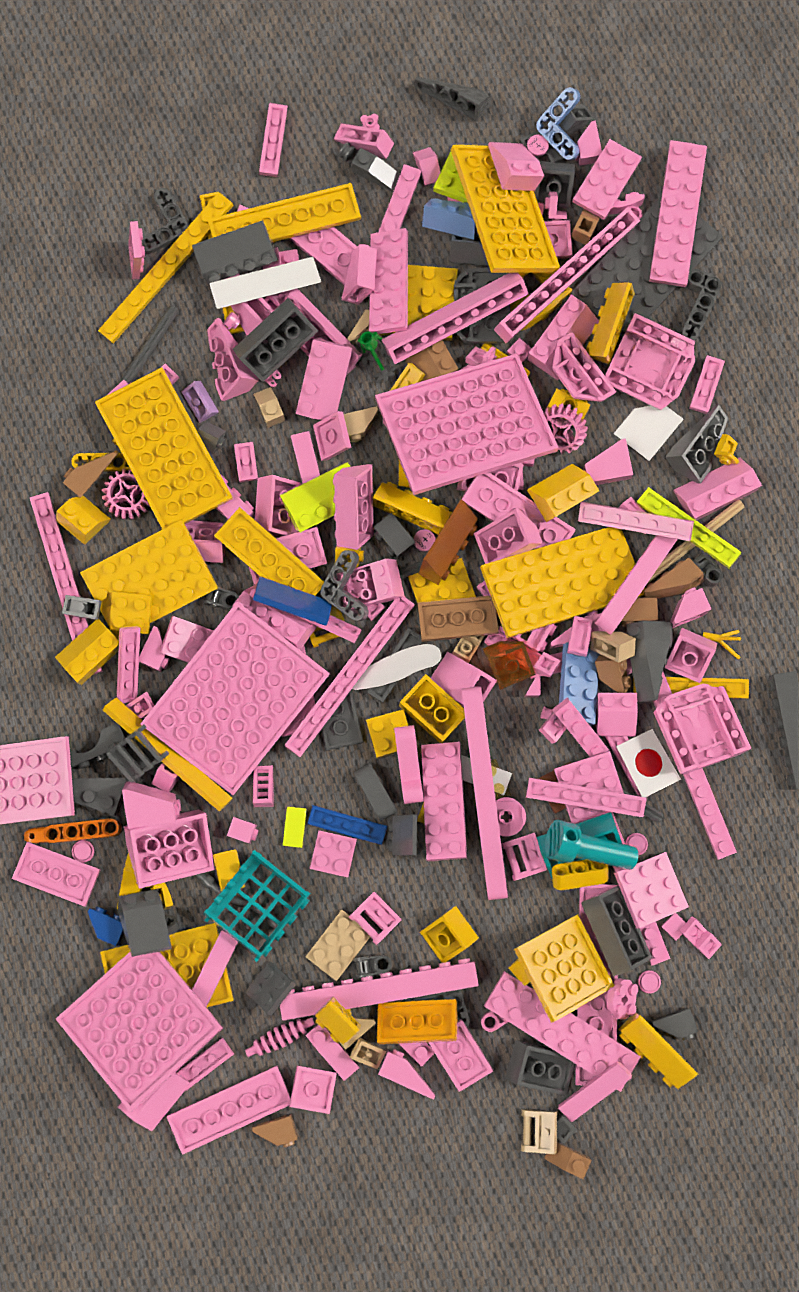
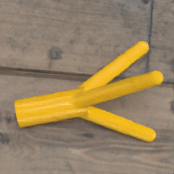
[703,630,741,659]

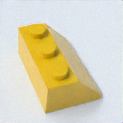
[527,464,599,523]
[55,618,119,685]
[399,674,465,743]

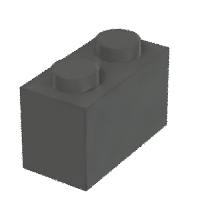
[373,513,415,559]

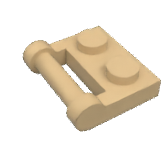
[521,1109,557,1154]

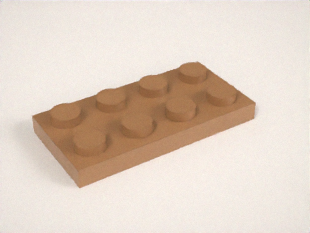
[418,596,499,642]

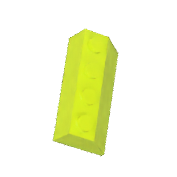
[280,462,351,532]

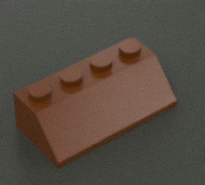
[419,500,478,585]

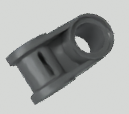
[691,551,723,587]
[203,587,239,611]
[353,955,392,978]

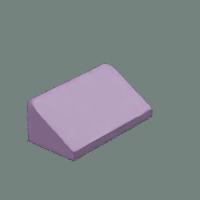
[181,381,219,423]

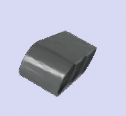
[353,763,397,821]

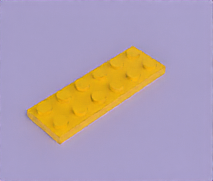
[214,507,324,596]

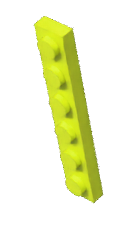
[637,487,741,569]

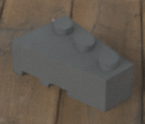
[72,778,129,816]

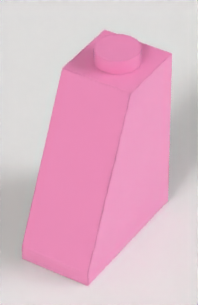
[342,244,377,304]
[583,438,633,485]

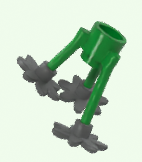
[358,331,396,383]

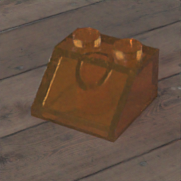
[483,641,536,690]

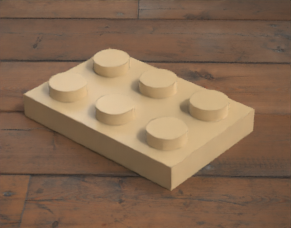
[306,910,370,981]

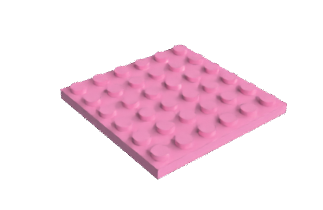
[56,952,223,1112]

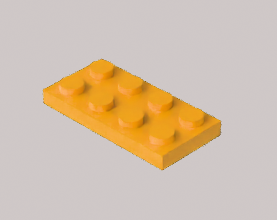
[377,999,457,1044]

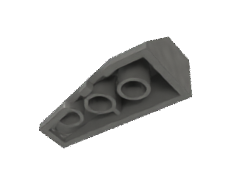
[414,76,489,122]
[665,404,728,484]
[627,621,673,703]

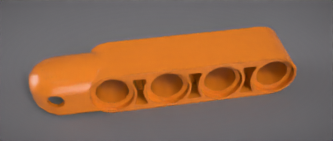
[24,818,122,844]

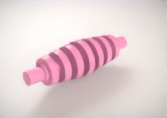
[245,1017,315,1057]

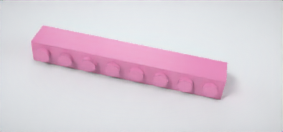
[382,273,528,364]

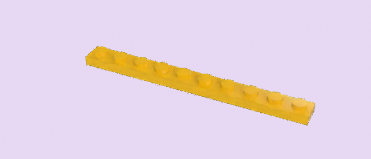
[98,192,233,344]

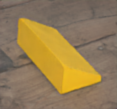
[213,849,245,892]

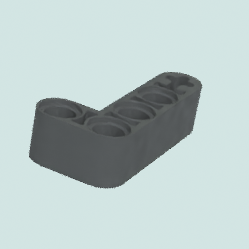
[681,269,722,342]

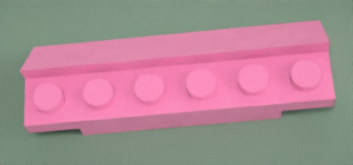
[264,288,362,375]

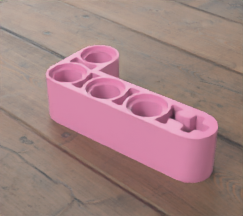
[394,725,424,804]

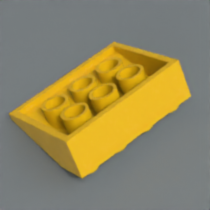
[586,282,634,365]

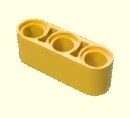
[552,860,609,890]

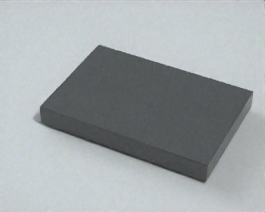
[314,689,364,751]

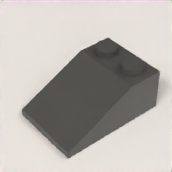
[388,814,417,856]
[118,889,171,957]
[505,1040,575,1095]

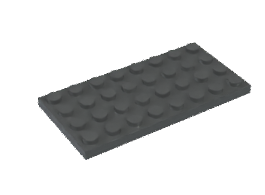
[571,196,723,339]

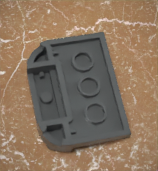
[454,268,511,346]

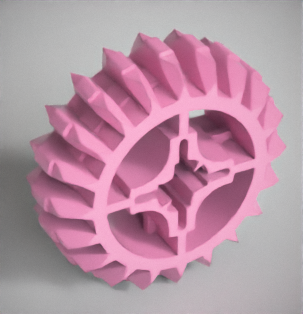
[543,403,588,455]
[102,469,150,519]

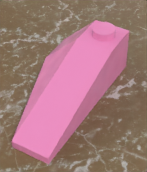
[207,318,259,401]

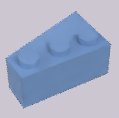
[422,199,479,240]

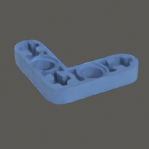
[536,88,580,160]

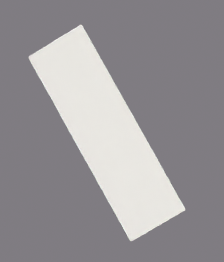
[210,257,321,309]

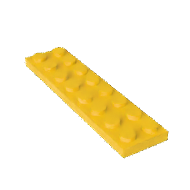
[208,183,361,242]

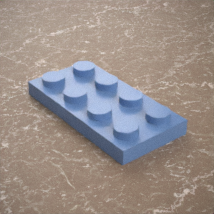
[559,643,600,726]

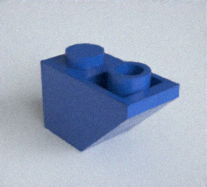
[88,906,124,946]

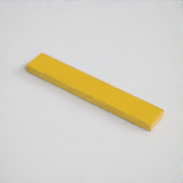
[633,677,749,699]

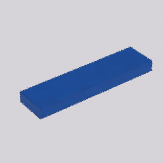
[307,805,387,845]

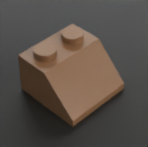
[405,340,458,382]

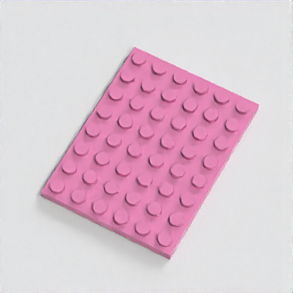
[375,353,559,495]
[141,601,330,795]

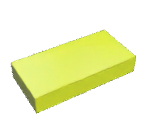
[283,807,307,848]

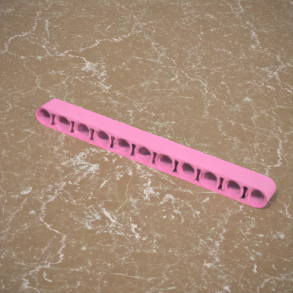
[462,686,508,900]

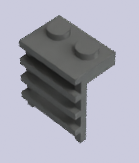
[106,724,169,784]

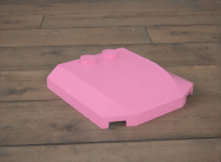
[605,313,695,410]
[653,684,751,775]

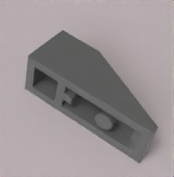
[352,148,400,193]

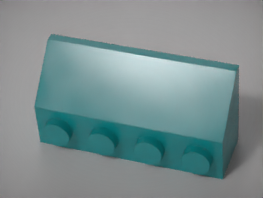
[537,812,623,877]

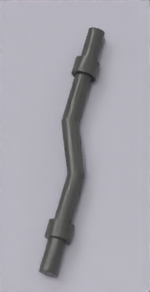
[194,873,293,938]

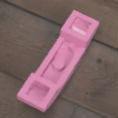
[485,630,560,677]

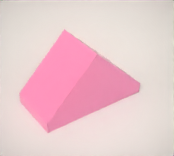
[413,147,441,186]

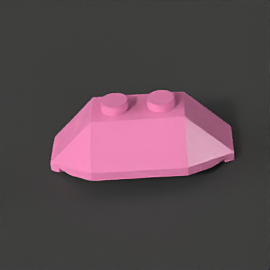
[552,332,616,402]

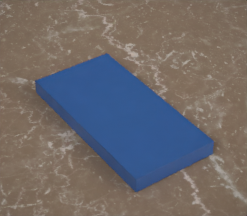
[253,576,332,626]

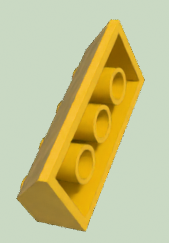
[373,482,452,535]
[618,1013,698,1089]

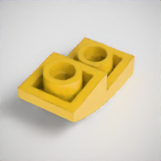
[147,882,173,910]

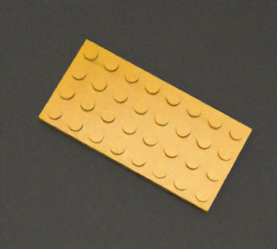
[450,145,560,273]
[95,367,233,529]
[480,527,645,638]

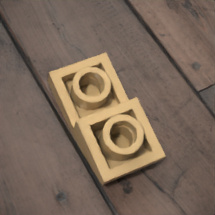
[452,636,484,663]

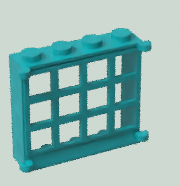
[204,850,311,962]

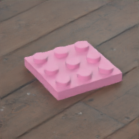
[554,751,624,824]
[614,852,688,929]

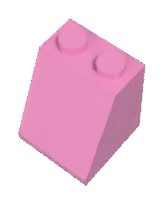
[122,781,181,829]

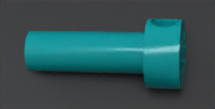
[544,820,639,870]

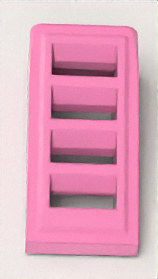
[253,766,274,807]

